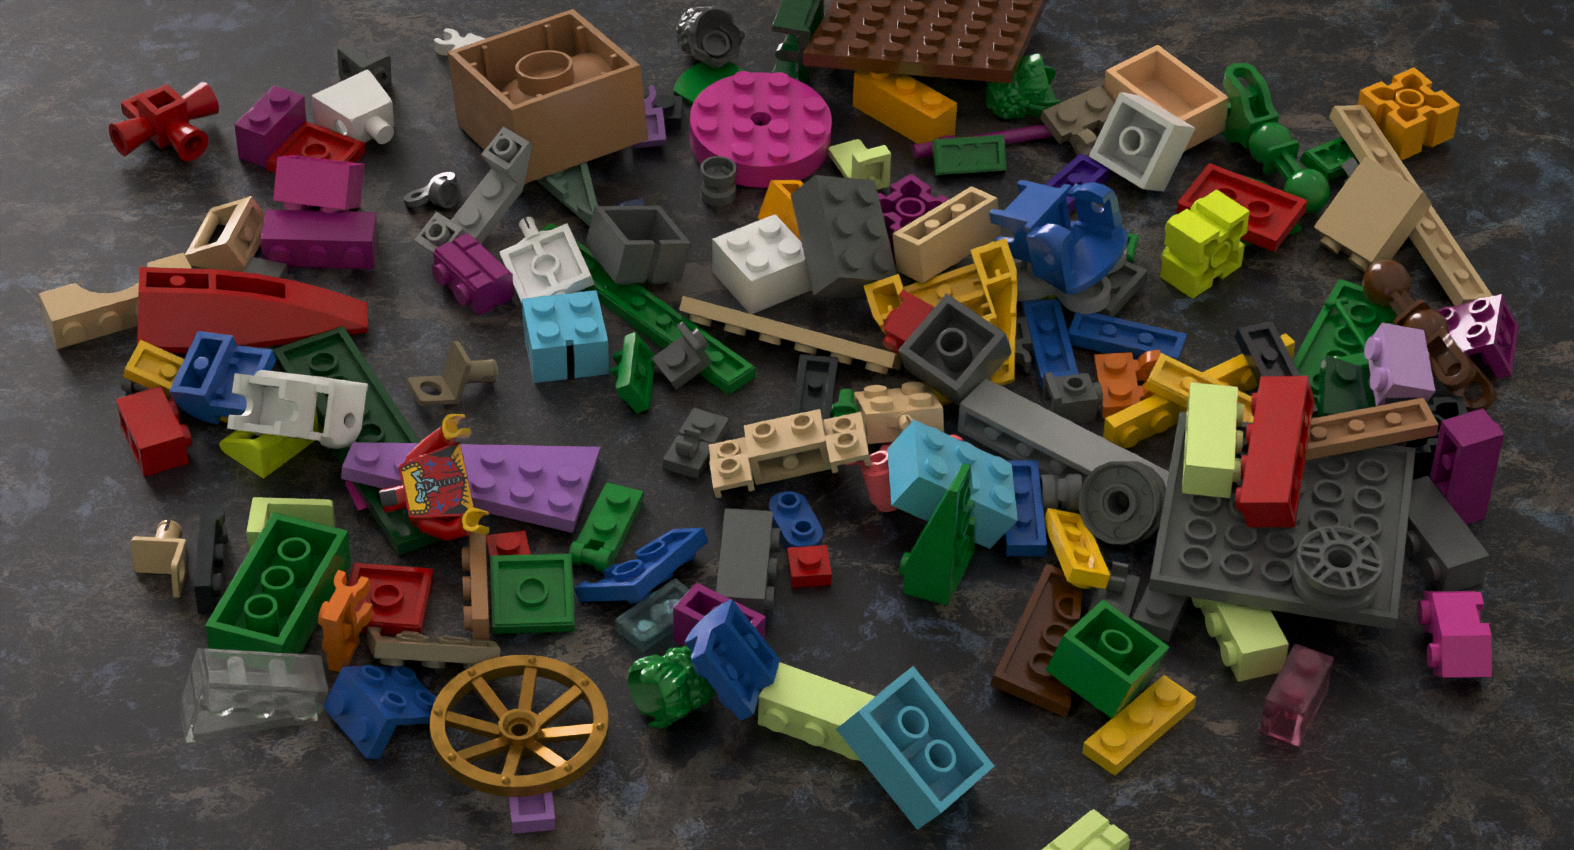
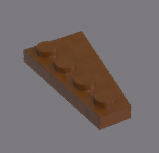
[990,564,1083,718]

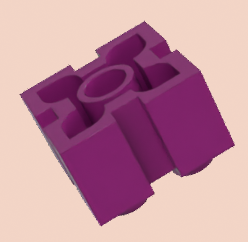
[878,174,949,265]

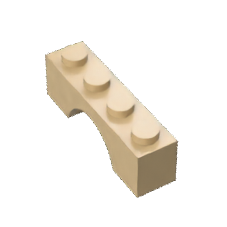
[39,252,191,349]

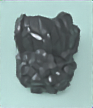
[676,5,745,68]

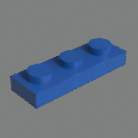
[1021,299,1079,389]
[1068,312,1187,362]
[1004,460,1047,556]

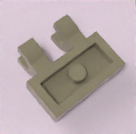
[1040,85,1114,157]

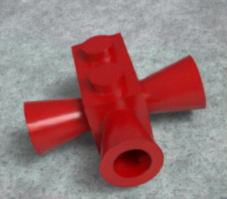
[108,82,219,161]

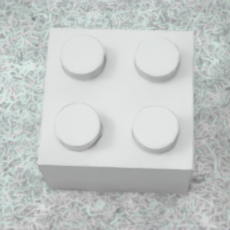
[1089,92,1195,192]
[712,214,812,314]

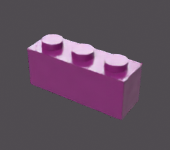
[260,210,378,269]
[1430,408,1504,524]

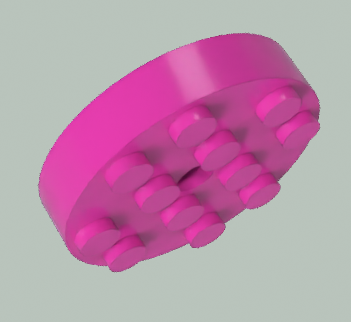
[689,71,832,188]

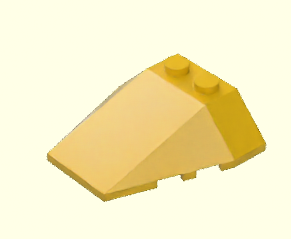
[863,238,1018,406]

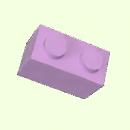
[1364,323,1435,406]

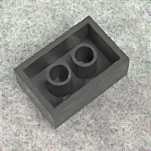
[791,175,897,300]

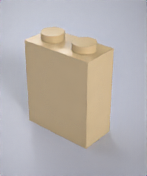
[1314,157,1432,272]

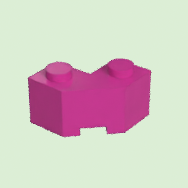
[1417,591,1492,678]

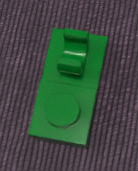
[610,332,655,414]

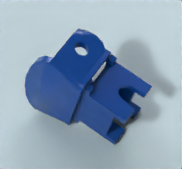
[989,180,1128,295]

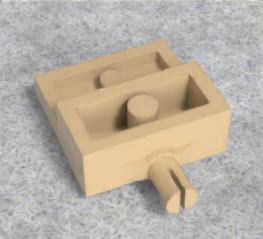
[855,382,944,444]

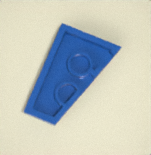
[574,528,709,604]

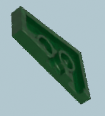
[1317,355,1431,417]

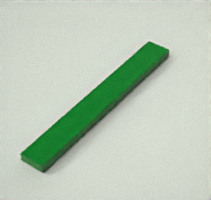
[539,223,756,395]

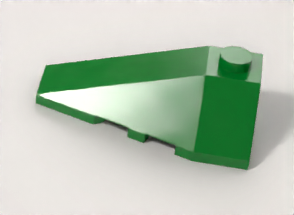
[899,463,977,606]

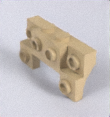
[708,409,871,498]

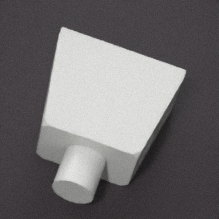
[312,69,394,144]

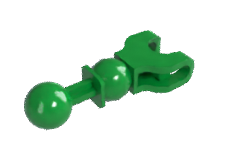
[1221,63,1330,215]

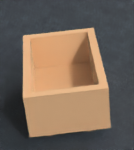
[1104,45,1229,151]

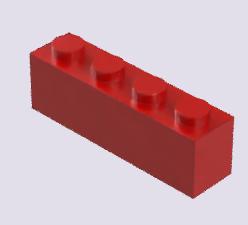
[1235,376,1315,527]

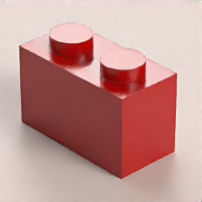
[116,386,192,477]

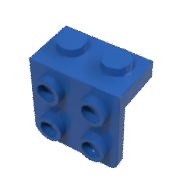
[323,665,437,759]

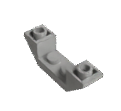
[414,126,532,253]

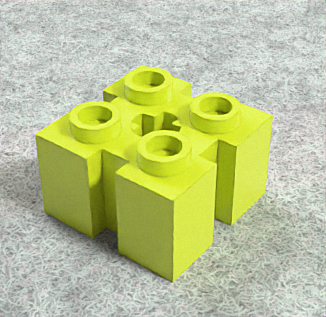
[1160,189,1250,299]

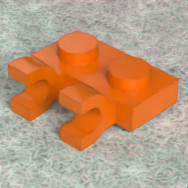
[1094,350,1161,418]
[318,570,374,672]

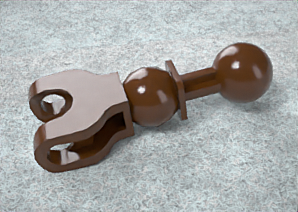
[1362,260,1497,412]

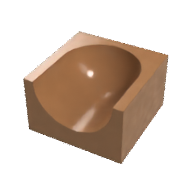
[447,9,648,184]

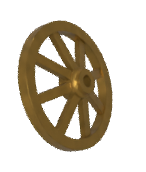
[430,655,609,797]

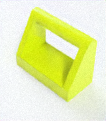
[219,409,319,479]

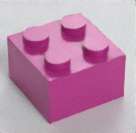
[273,155,365,213]

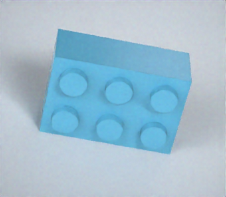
[887,420,1018,549]
[836,666,994,830]

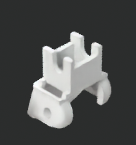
[227,370,368,449]

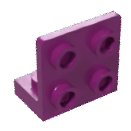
[1437,294,1519,379]

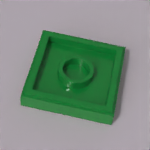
[490,553,575,634]

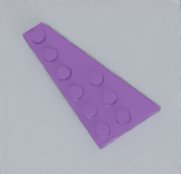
[341,442,600,533]

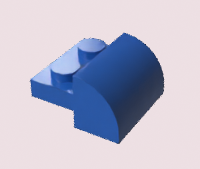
[169,331,276,425]
[685,599,780,721]

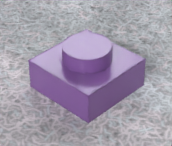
[509,792,556,834]

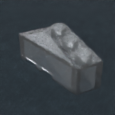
[179,648,328,743]

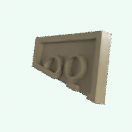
[366,626,501,669]

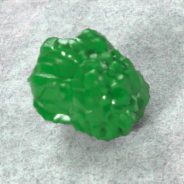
[984,54,1061,119]
[627,646,715,729]

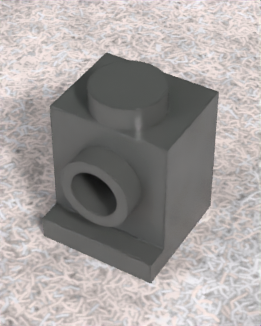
[1042,372,1103,424]

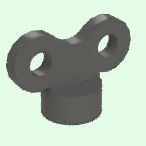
[403,172,460,208]

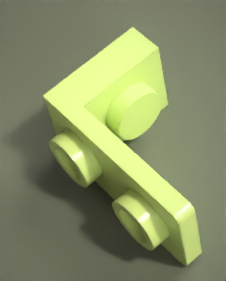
[828,139,891,190]
[246,497,335,551]

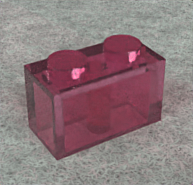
[1260,643,1334,747]

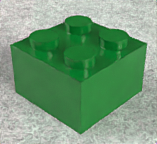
[1045,600,1170,719]

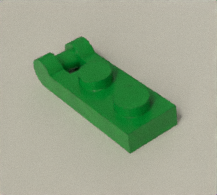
[569,482,644,572]

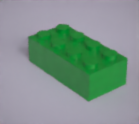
[205,512,351,679]

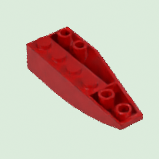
[137,267,368,353]

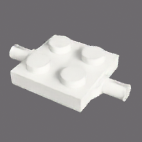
[499,217,594,304]

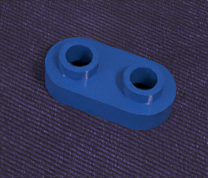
[769,491,823,551]

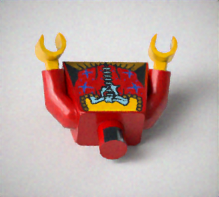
[379,414,489,541]

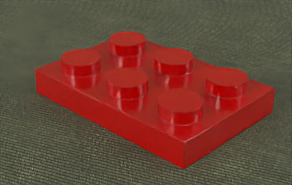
[1176,163,1307,252]

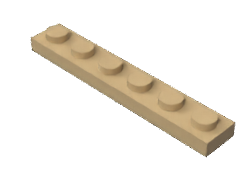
[679,296,902,375]

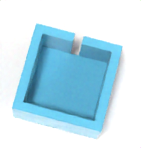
[522,290,609,383]

